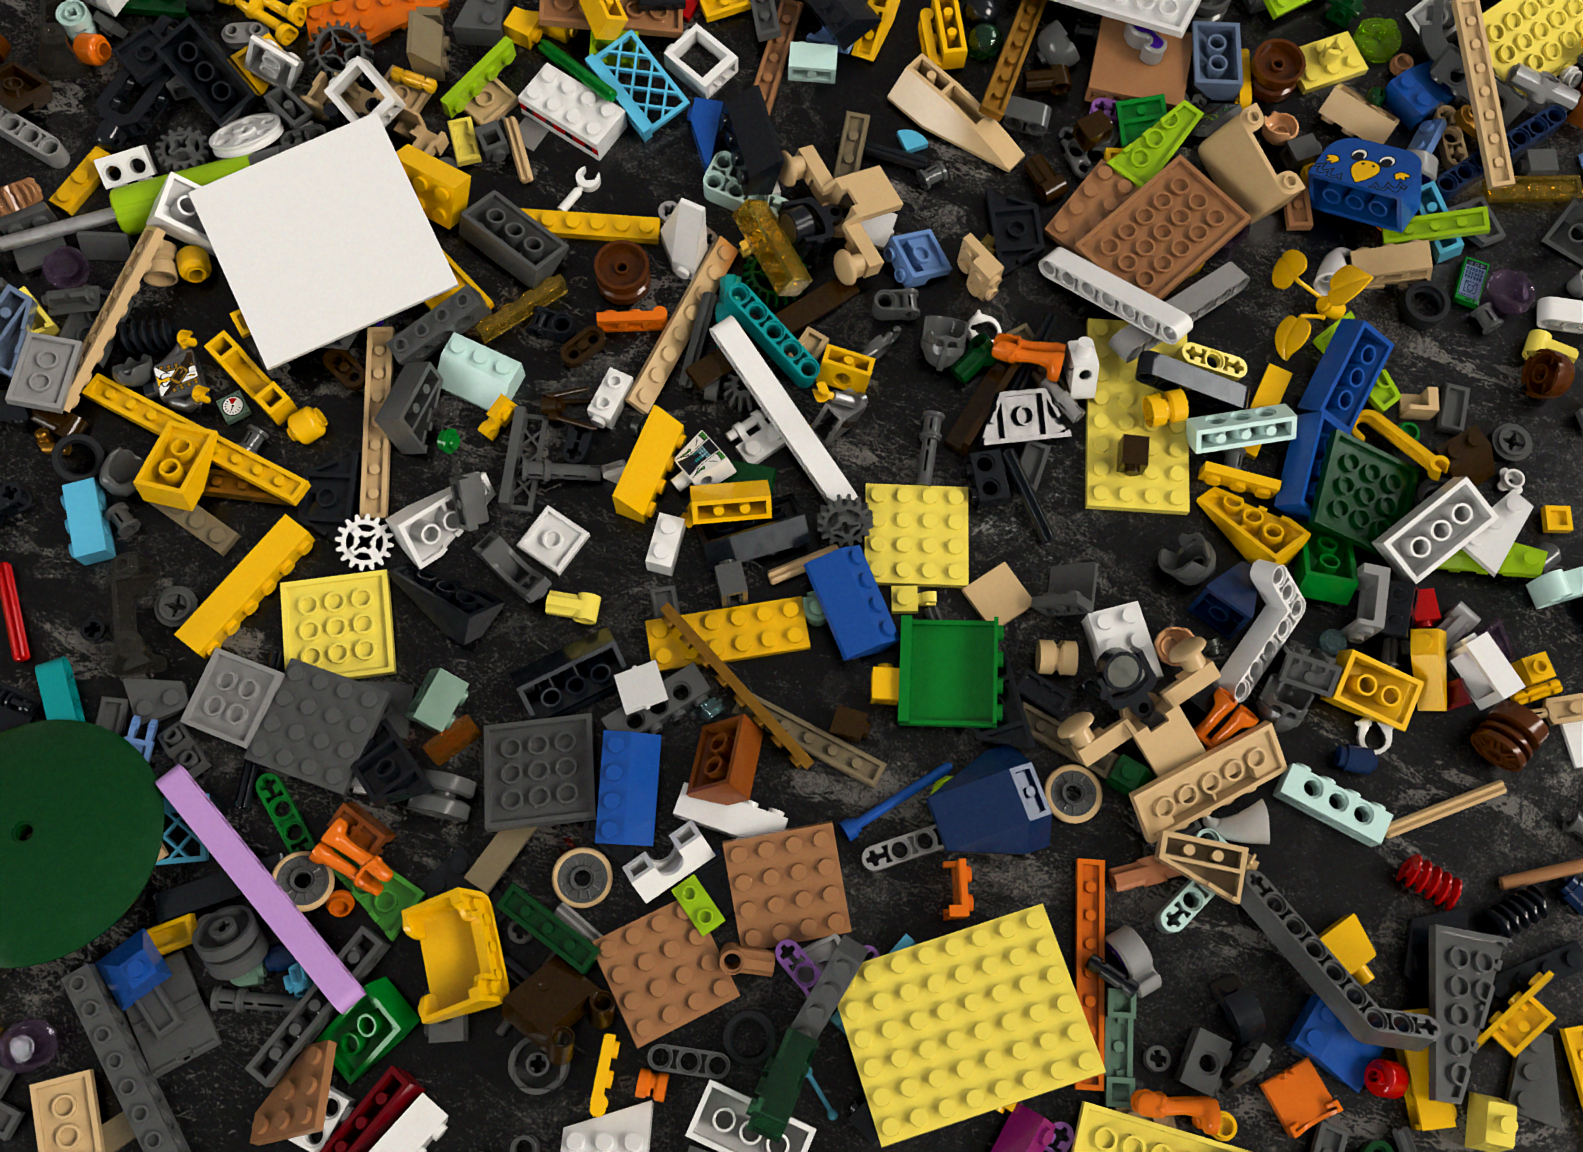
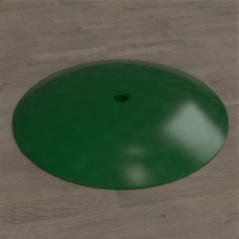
[0,719,165,969]

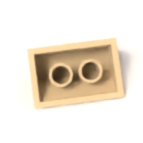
[1318,83,1401,144]

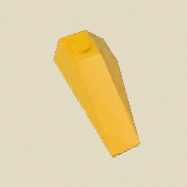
[1196,486,1311,567]

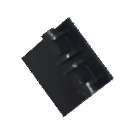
[0,681,42,733]

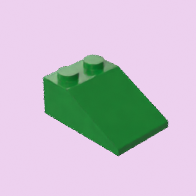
[1294,521,1359,605]
[316,977,421,1085]

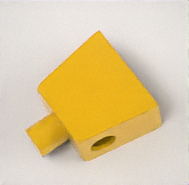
[1317,913,1376,986]

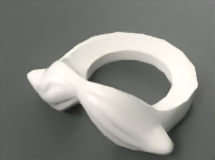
[967,310,1002,342]
[1355,717,1394,755]

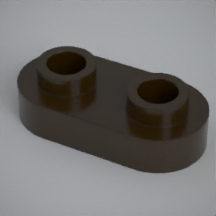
[560,326,606,368]
[323,348,366,391]

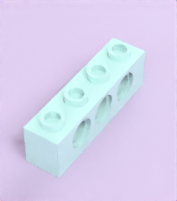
[1186,404,1297,454]
[1272,763,1393,847]

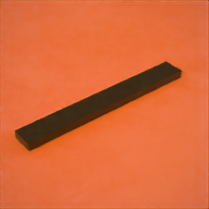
[685,277,860,392]

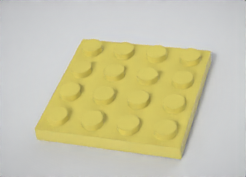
[864,483,969,588]
[280,569,397,680]

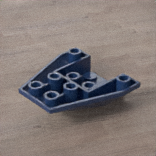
[926,745,1052,855]

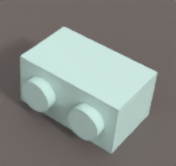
[788,41,838,84]

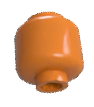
[72,33,112,66]

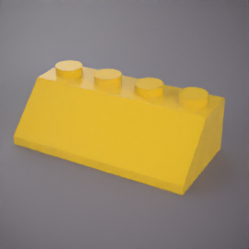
[612,405,687,524]

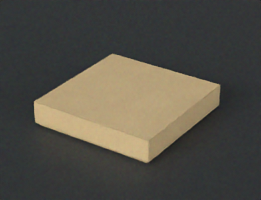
[462,78,519,126]
[961,561,1032,625]

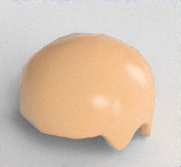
[1262,111,1299,146]
[1154,627,1194,666]

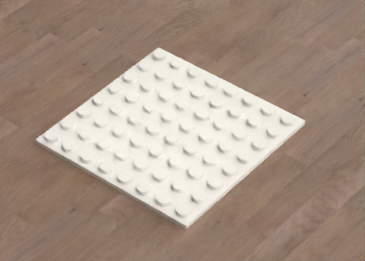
[188,112,459,371]

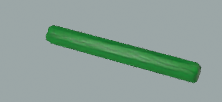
[538,39,617,103]

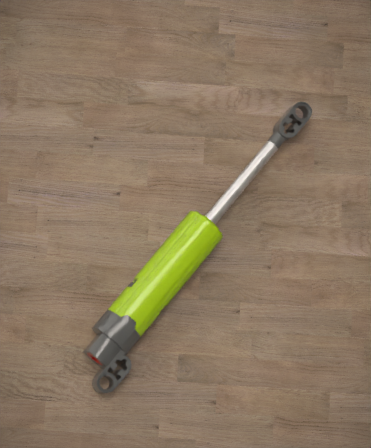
[0,124,328,253]

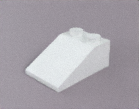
[244,34,304,90]

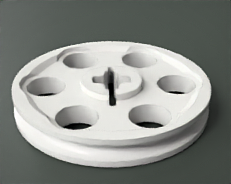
[209,113,284,158]

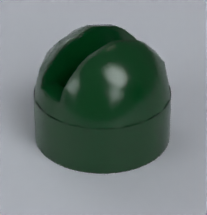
[1364,86,1386,107]

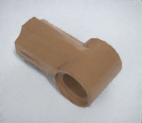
[720,942,776,977]

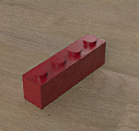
[320,1065,426,1152]

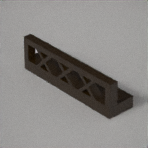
[944,362,1020,457]

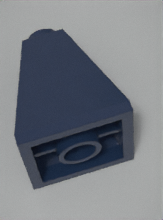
[1186,561,1257,641]

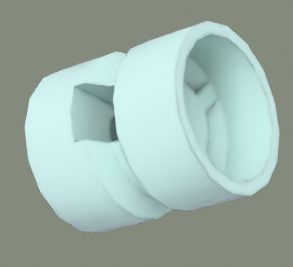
[55,0,100,42]

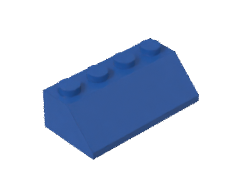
[1297,318,1395,433]
[1274,411,1352,522]
[803,545,901,661]
[595,730,662,846]

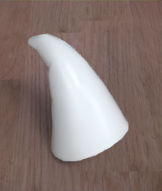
[1313,247,1352,296]
[1202,799,1270,844]

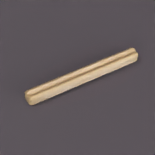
[1385,780,1507,839]

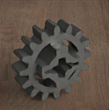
[155,127,212,173]
[816,494,873,547]

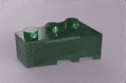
[745,1027,820,1144]

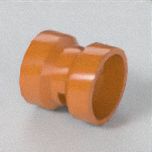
[635,1068,670,1103]

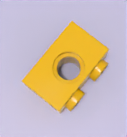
[816,344,876,394]

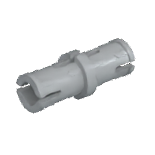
[1039,378,1085,423]

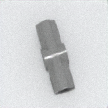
[1505,63,1581,112]

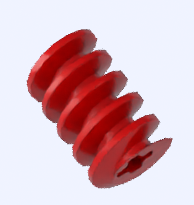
[1396,853,1463,912]

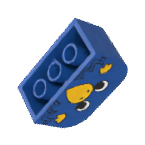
[1308,138,1422,233]

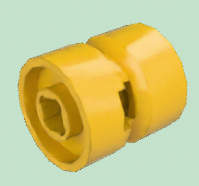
[1142,388,1189,428]

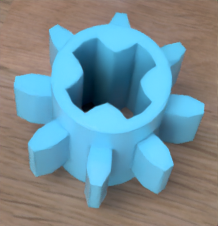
[283,962,314,998]

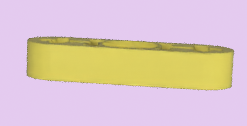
[1176,342,1247,382]

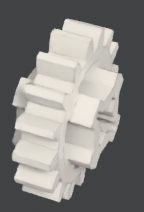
[334,514,394,571]

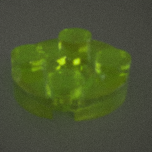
[1352,17,1402,63]

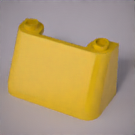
[401,887,510,1024]

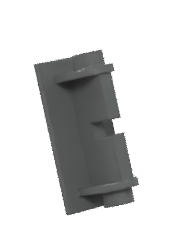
[41,286,101,316]

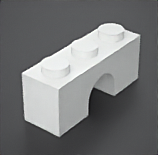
[622,820,716,904]

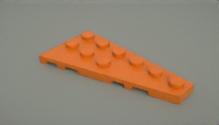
[306,0,450,60]

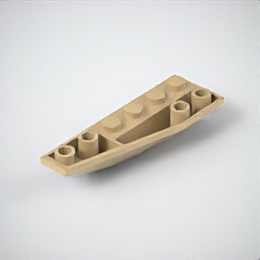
[887,53,1025,173]

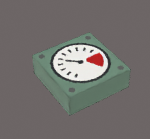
[216,390,252,425]

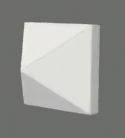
[601,459,626,484]

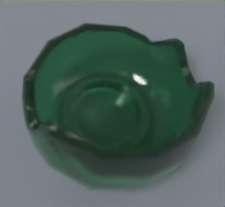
[966,23,1003,61]

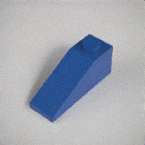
[687,97,724,173]

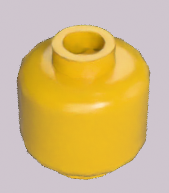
[175,245,212,283]
[287,406,328,445]

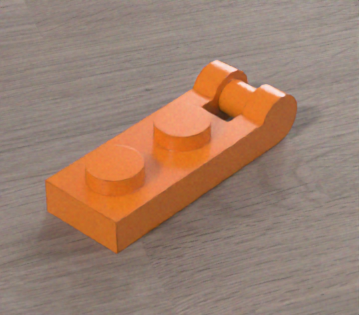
[596,306,668,332]

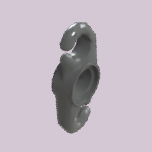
[1058,126,1094,179]
[860,325,901,360]

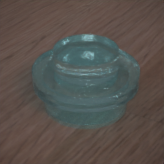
[1319,629,1347,655]
[699,696,725,720]

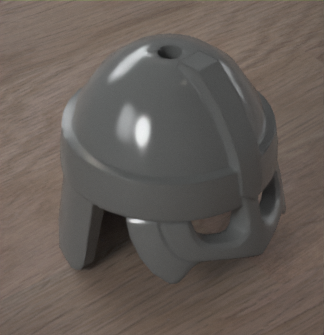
[921,315,969,371]
[1158,532,1216,585]
[1256,673,1314,733]

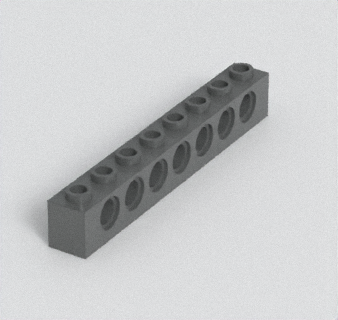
[61,963,191,1152]

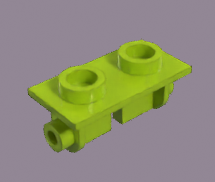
[671,874,726,937]

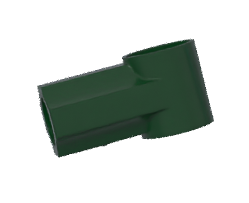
[950,333,998,384]

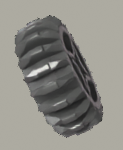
[307,20,374,82]

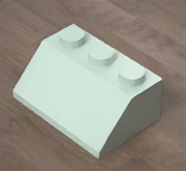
[437,332,526,411]

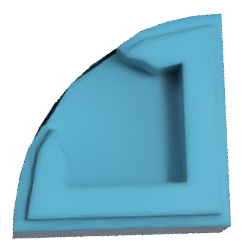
[897,129,929,153]

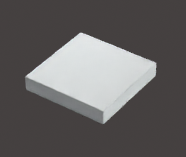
[516,505,590,576]

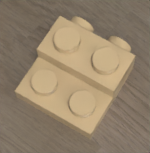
[957,233,1004,302]

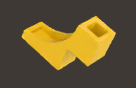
[503,6,578,50]

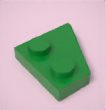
[1115,94,1167,148]

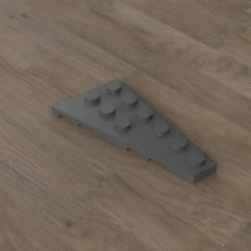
[1429,924,1509,1105]

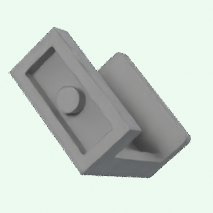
[1339,563,1391,643]

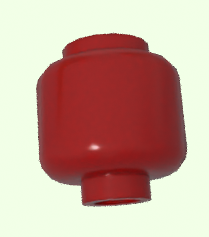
[1364,1059,1409,1099]

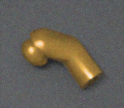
[34,428,72,455]

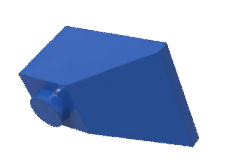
[95,928,173,1011]

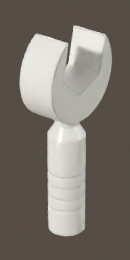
[557,166,601,211]

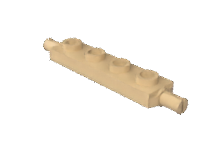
[1530,693,1583,726]

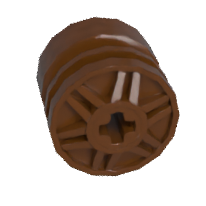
[1470,700,1549,772]

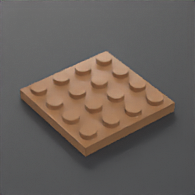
[1043,159,1140,259]
[722,821,852,949]
[592,900,740,1049]

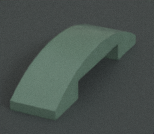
[1104,988,1137,1108]

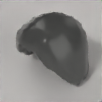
[99,447,145,497]

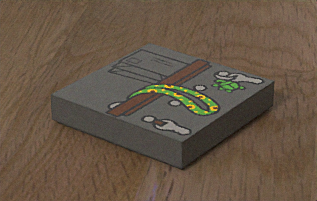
[1188,103,1242,137]

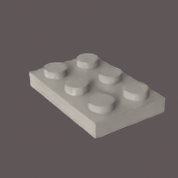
[5,331,84,414]

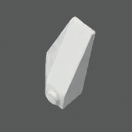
[660,198,708,280]
[385,472,496,570]

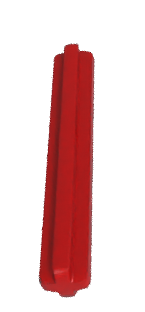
[0,562,30,662]

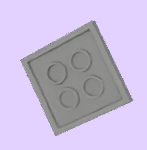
[180,647,286,749]

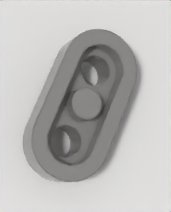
[221,21,272,49]

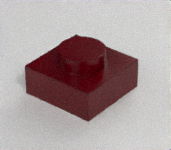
[1444,678,1473,712]

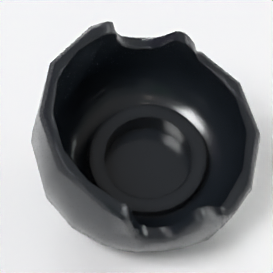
[961,0,1000,30]

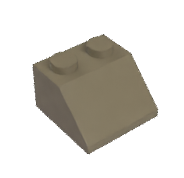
[406,11,450,81]

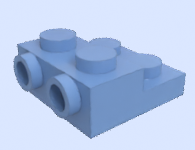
[883,229,952,288]

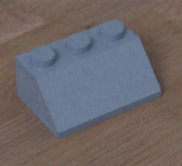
[1191,21,1243,101]

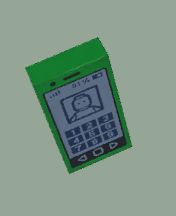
[1451,256,1490,309]

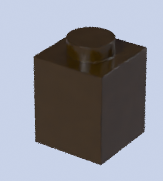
[1072,109,1114,152]
[1116,434,1150,476]
[829,704,871,744]

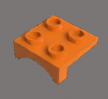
[942,858,974,921]
[1258,1057,1343,1139]

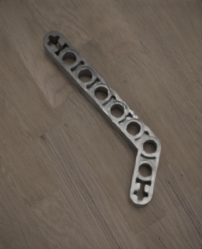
[1240,870,1441,1052]

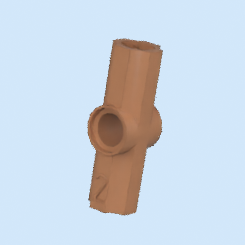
[1108,855,1181,893]

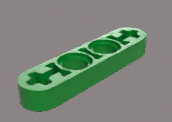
[255,773,317,854]

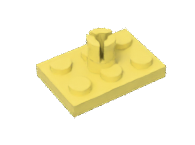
[1297,31,1369,95]

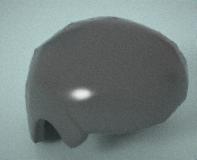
[112,354,154,387]

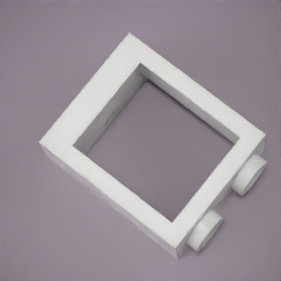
[664,23,738,99]
[324,56,406,128]
[1447,632,1526,711]

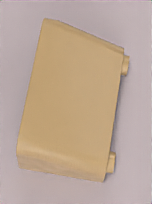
[1198,103,1305,226]

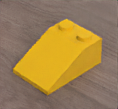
[133,420,219,512]
[1319,649,1425,732]

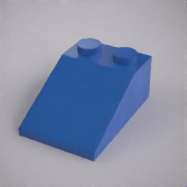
[1383,60,1458,131]
[1284,994,1385,1094]

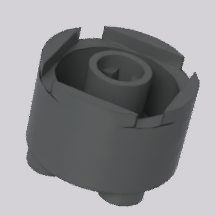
[508,1037,570,1095]

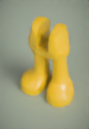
[234,0,307,46]

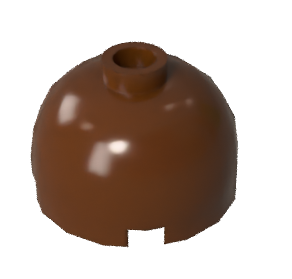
[1521,349,1575,399]

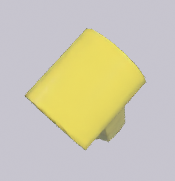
[1522,329,1579,364]
[545,590,601,625]

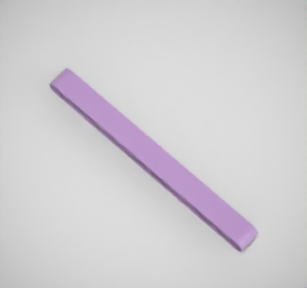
[155,763,366,1015]

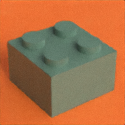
[403,668,469,732]

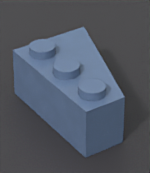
[0,284,38,379]

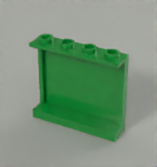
[898,615,1004,728]

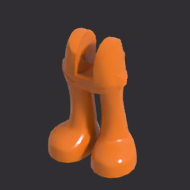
[992,333,1066,383]
[1193,687,1259,752]
[308,817,394,896]
[1130,1089,1221,1136]

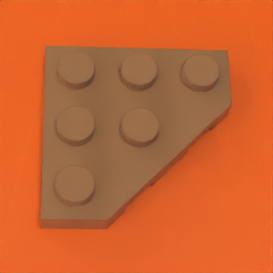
[250,1040,337,1146]

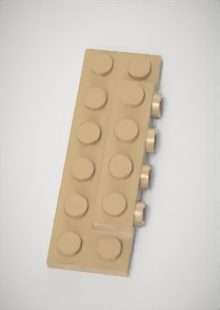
[1129,720,1288,844]

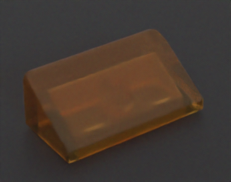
[422,714,482,766]

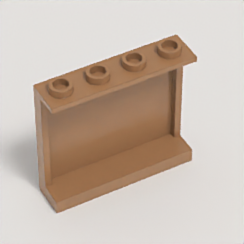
[1084,16,1193,113]

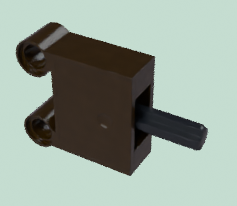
[502,954,616,1066]

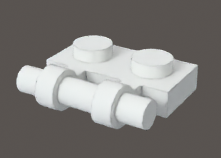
[725,409,786,464]

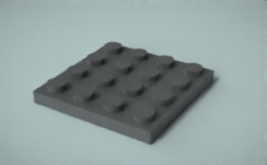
[244,658,392,796]
[484,713,597,833]

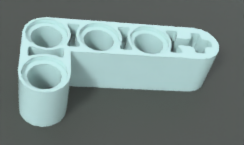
[703,151,789,229]
[1526,566,1583,609]
[1154,828,1227,934]

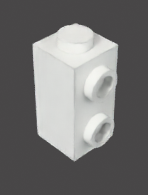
[587,367,634,429]

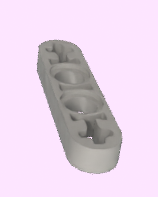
[861,824,944,872]

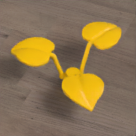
[1272,249,1373,361]

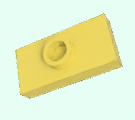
[447,116,482,167]

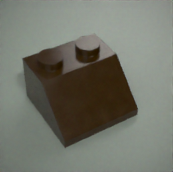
[1432,424,1496,487]

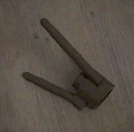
[540,386,597,431]

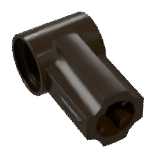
[1022,64,1072,95]
[1024,153,1068,203]
[31,409,89,446]

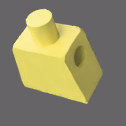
[1465,1091,1518,1152]

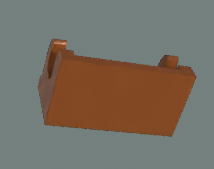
[327,802,396,856]

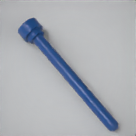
[838,762,953,842]

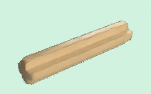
[503,116,533,184]
[767,544,839,585]

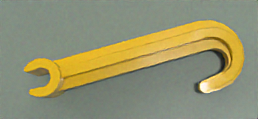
[1351,409,1450,481]

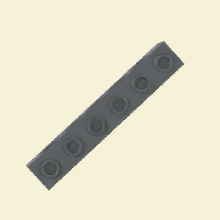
[245,926,391,1087]

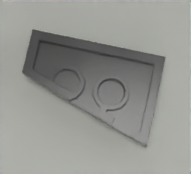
[1504,1032,1562,1130]

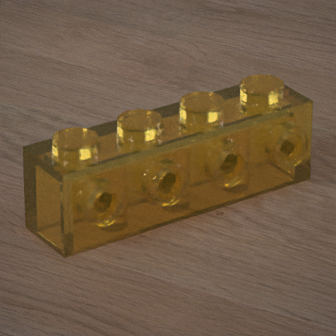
[732,199,813,296]

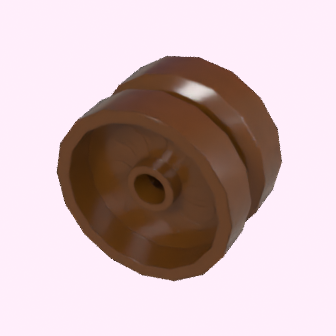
[1250,38,1306,102]
[594,240,651,305]

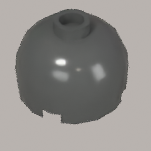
[1036,20,1080,67]

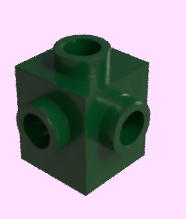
[1325,0,1365,28]

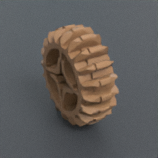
[0,177,44,217]

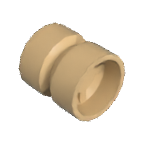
[143,240,178,287]
[1035,639,1078,675]

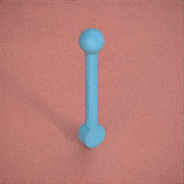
[801,1065,838,1121]

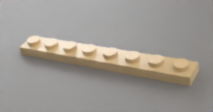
[1451,0,1516,190]
[63,225,166,413]
[624,236,739,415]
[359,327,395,521]

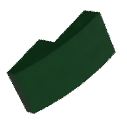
[718,460,777,494]

